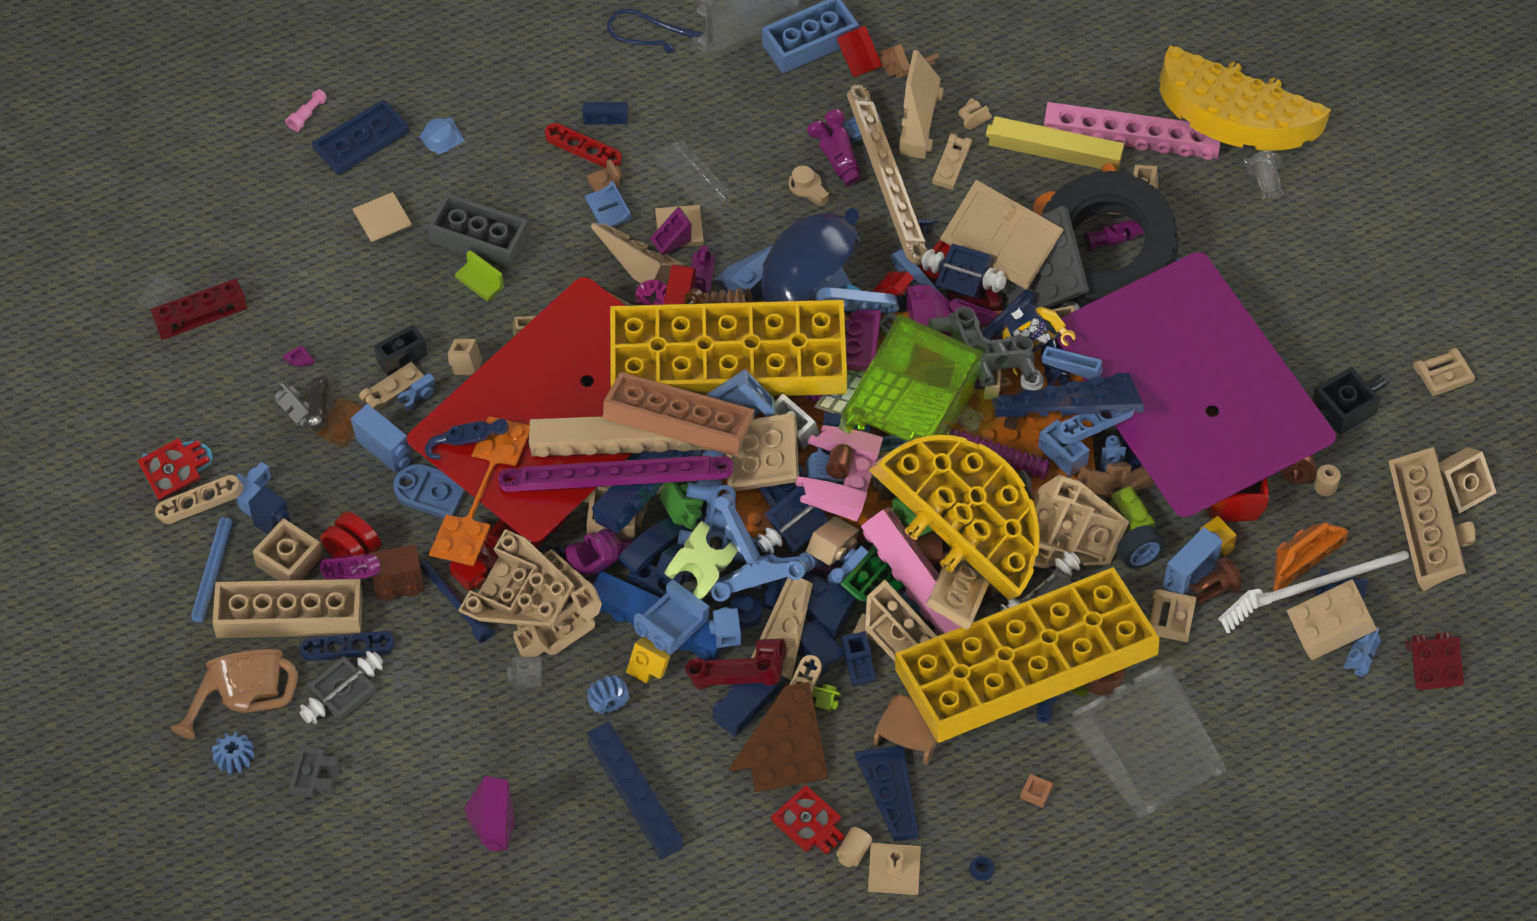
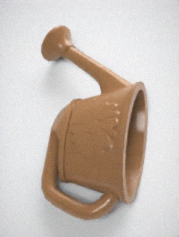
[170,649,298,740]

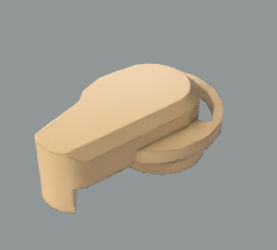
[789,166,829,206]

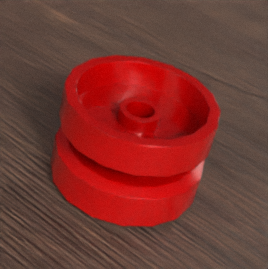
[320,511,382,557]

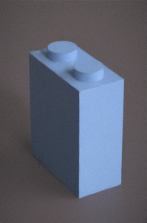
[351,404,412,473]

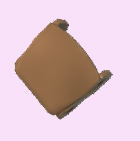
[873,694,937,765]

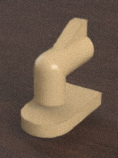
[958,98,992,130]

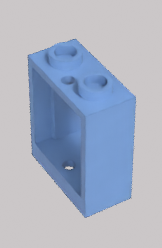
[1163,527,1223,595]

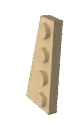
[751,577,813,680]

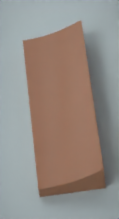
[603,372,755,457]

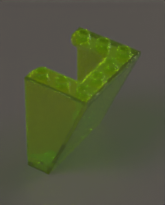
[839,314,984,442]

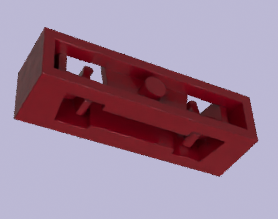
[150,278,247,341]

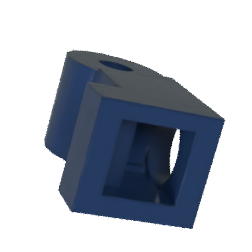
[627,564,670,598]

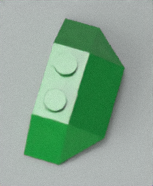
[841,545,903,602]

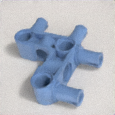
[678,483,774,589]

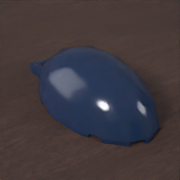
[761,208,861,302]

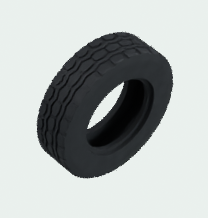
[1041,171,1179,308]

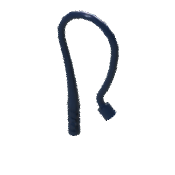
[607,9,710,54]

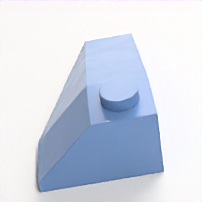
[713,245,772,300]

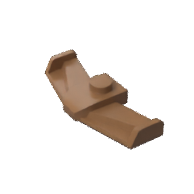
[1077,462,1154,499]

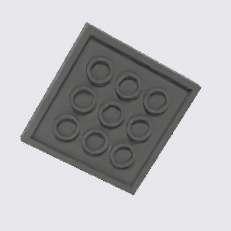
[999,206,1089,310]

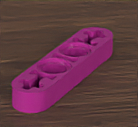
[320,554,380,580]

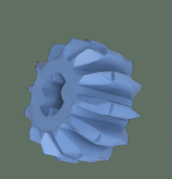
[587,675,629,714]
[212,731,254,775]

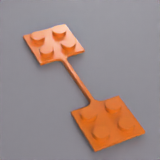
[429,416,530,566]

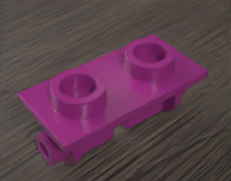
[691,246,716,293]

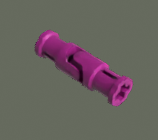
[1084,219,1144,251]

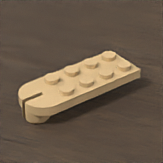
[926,547,989,630]

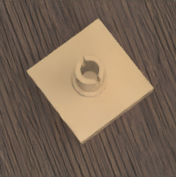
[655,205,704,247]
[868,843,921,895]

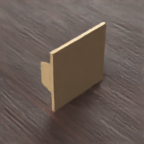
[352,192,412,242]

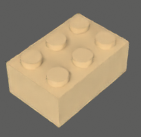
[1286,579,1377,661]

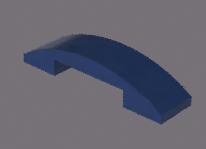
[618,517,695,573]

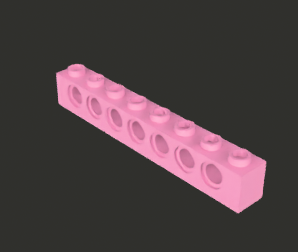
[1044,102,1220,160]

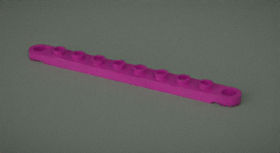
[498,455,734,492]

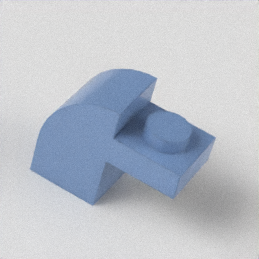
[233,462,271,517]

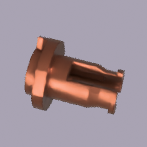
[1280,453,1317,484]
[1189,557,1243,605]

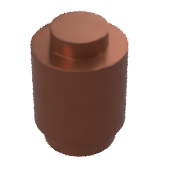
[826,444,854,479]

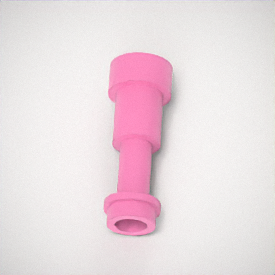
[285,89,327,132]

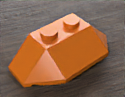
[1273,523,1349,591]

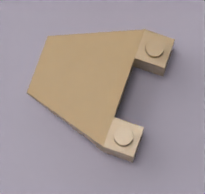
[899,50,944,159]

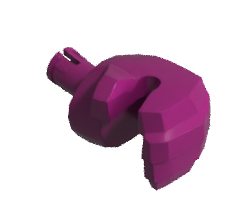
[564,529,622,576]

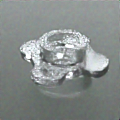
[957,407,984,431]

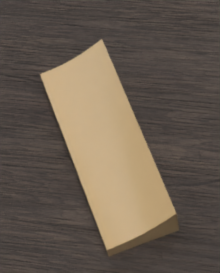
[1388,447,1466,591]

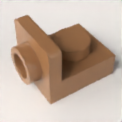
[587,159,622,192]

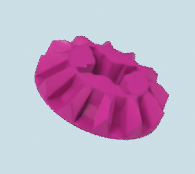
[635,280,667,306]

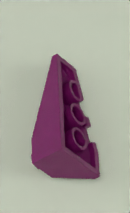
[906,285,953,363]
[464,775,515,852]

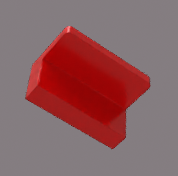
[837,26,882,77]

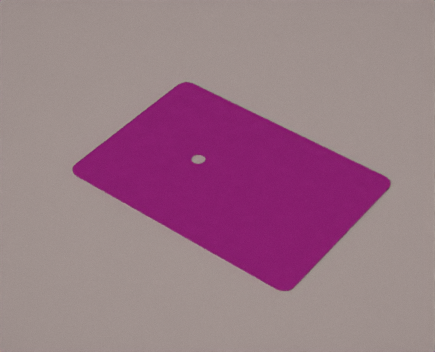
[1056,252,1336,517]

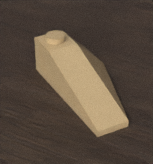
[591,223,684,285]

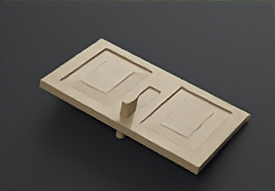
[940,180,1064,290]

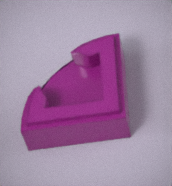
[283,345,315,367]

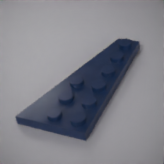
[991,373,1144,417]

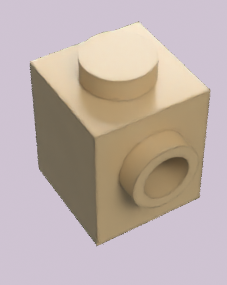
[448,339,483,376]

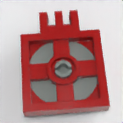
[137,438,210,502]
[771,785,845,855]

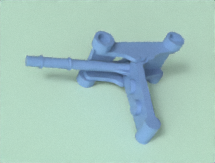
[690,493,817,601]

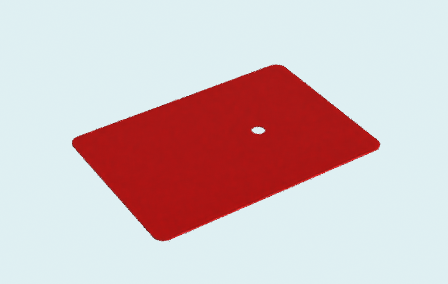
[407,277,633,542]

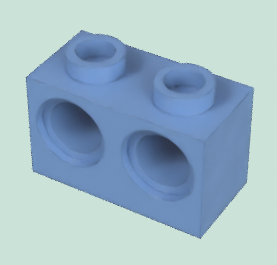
[1038,419,1090,477]

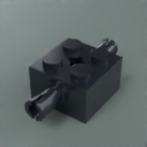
[1312,366,1387,435]

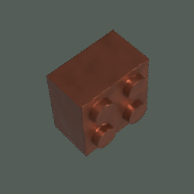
[369,544,424,601]

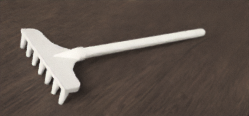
[1218,551,1409,633]

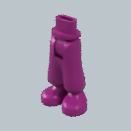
[807,109,861,186]

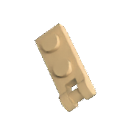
[932,133,972,190]
[359,362,424,412]

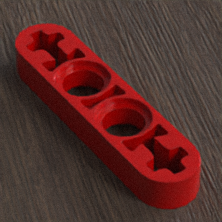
[545,123,622,168]

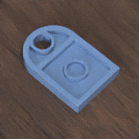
[393,464,466,518]

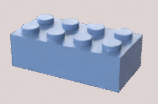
[762,0,859,74]

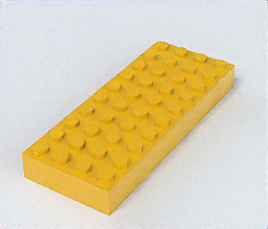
[610,300,847,396]
[895,567,1159,743]

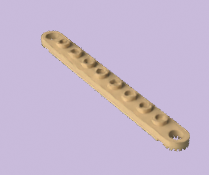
[847,85,927,265]

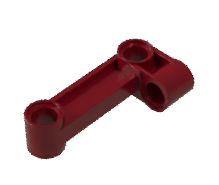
[685,638,786,689]

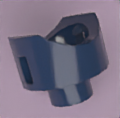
[730,594,762,628]

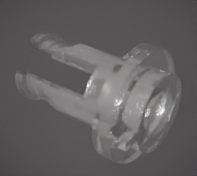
[1245,151,1284,200]

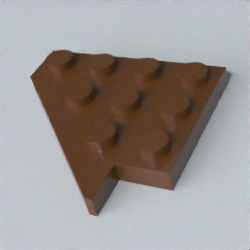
[729,682,828,793]

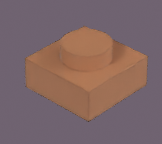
[1020,774,1053,808]

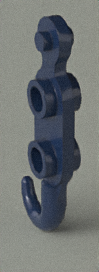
[425,419,509,460]

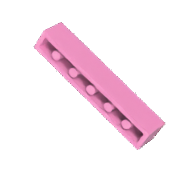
[861,507,974,636]

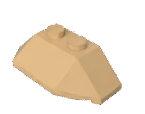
[865,580,937,661]

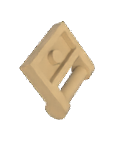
[1413,348,1475,396]
[1150,590,1197,643]

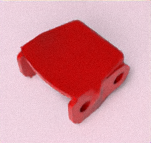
[1206,478,1269,522]

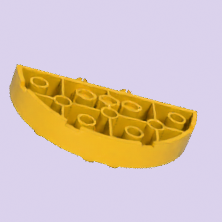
[1159,45,1331,151]
[868,435,1040,600]

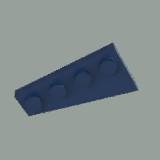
[854,746,919,841]

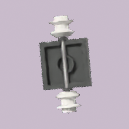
[999,551,1081,612]
[300,651,383,724]

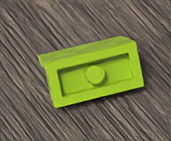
[455,250,504,302]

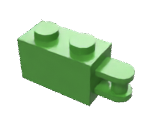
[659,481,703,530]

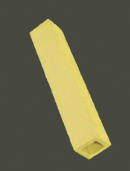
[986,116,1124,171]

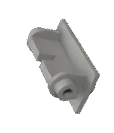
[275,383,318,428]

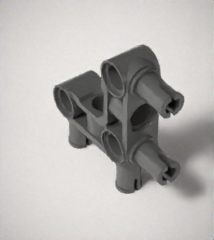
[928,307,1038,387]

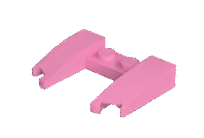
[796,425,883,521]

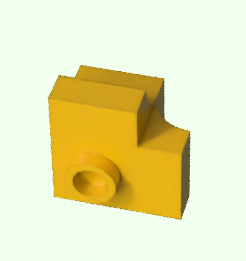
[626,637,670,683]

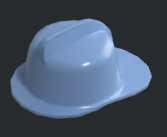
[420,118,464,154]

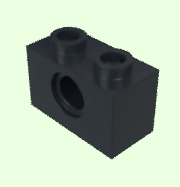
[374,324,427,376]

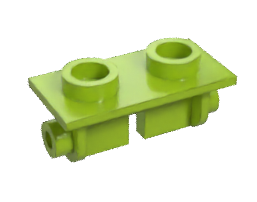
[797,679,841,711]

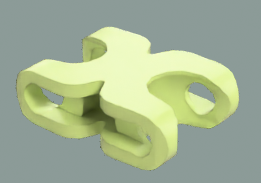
[664,521,738,600]

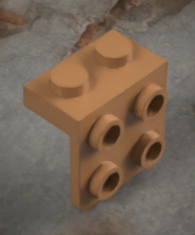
[879,44,940,78]

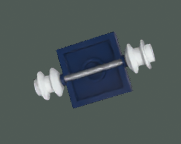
[921,243,1006,300]
[757,486,829,553]

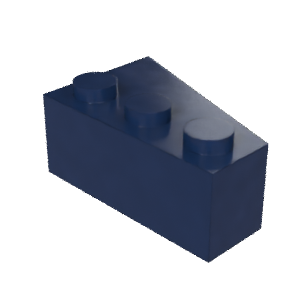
[781,572,856,642]

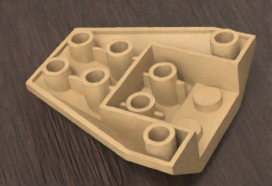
[458,529,575,627]

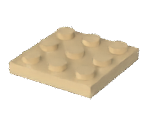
[727,413,799,491]

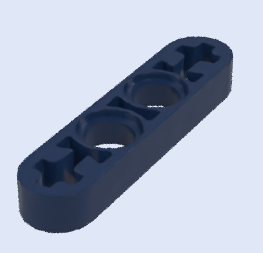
[299,631,395,661]

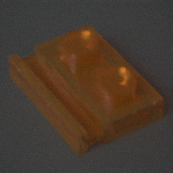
[315,397,362,448]

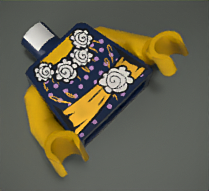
[1003,303,1076,376]

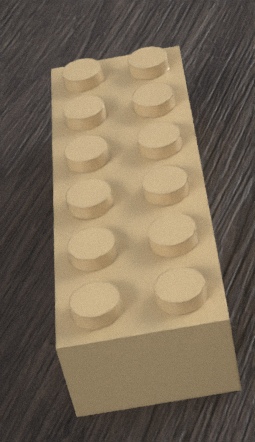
[213,579,363,638]

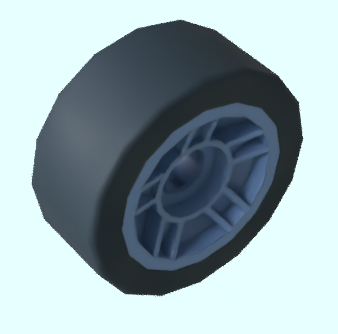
[1117,525,1165,569]

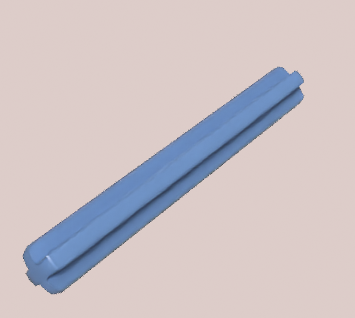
[191,517,233,622]

